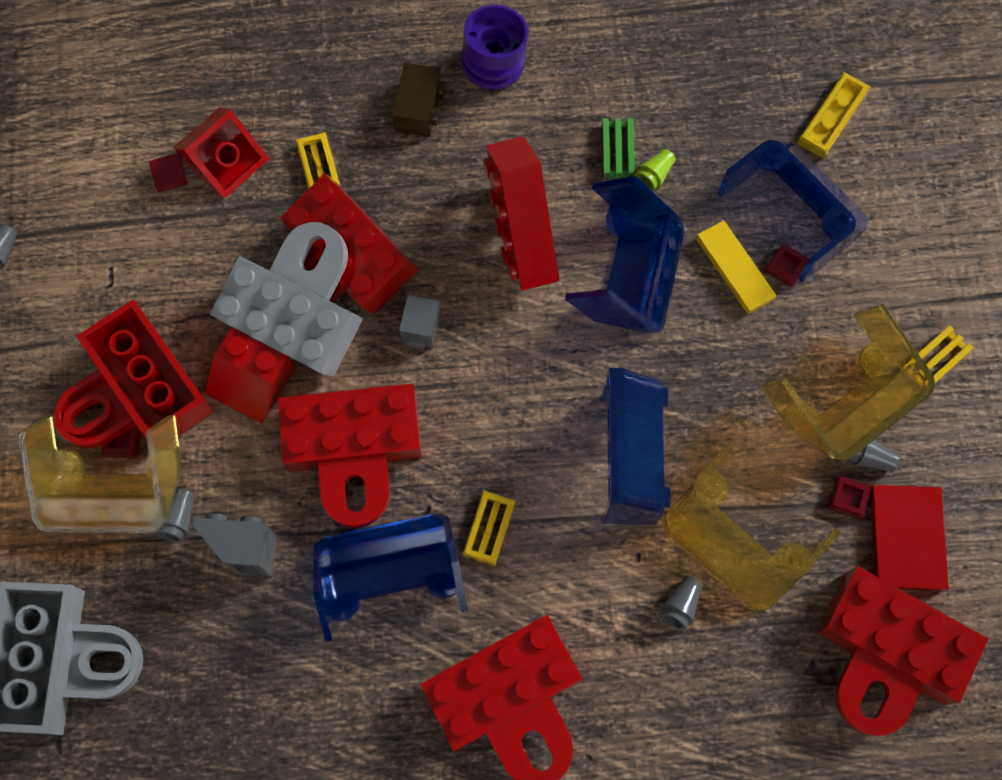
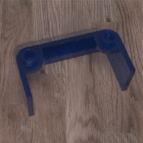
[718,140,868,283]
[565,176,684,333]
[601,368,671,525]
[313,514,468,642]

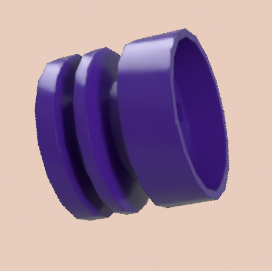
[462,4,528,90]

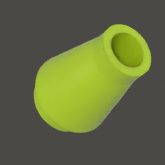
[633,149,676,193]

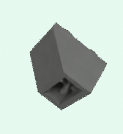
[192,513,277,577]

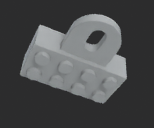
[210,222,363,377]
[0,581,143,735]

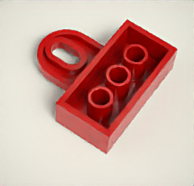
[483,136,560,291]
[279,173,420,314]
[54,299,214,450]
[278,383,422,528]
[816,566,989,736]
[420,614,583,780]

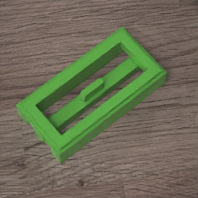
[602,118,635,179]

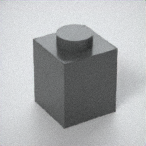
[399,295,441,349]

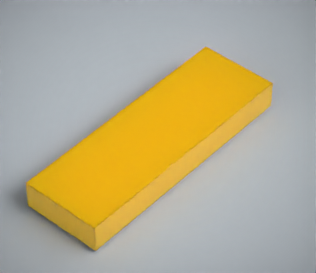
[797,72,871,159]
[696,220,777,315]

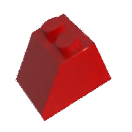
[173,108,270,199]
[204,327,296,424]

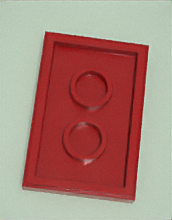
[870,485,949,591]

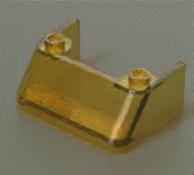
[760,304,935,460]
[18,415,181,533]
[663,439,841,612]

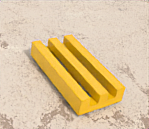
[296,132,340,188]
[902,325,974,392]
[462,490,516,567]

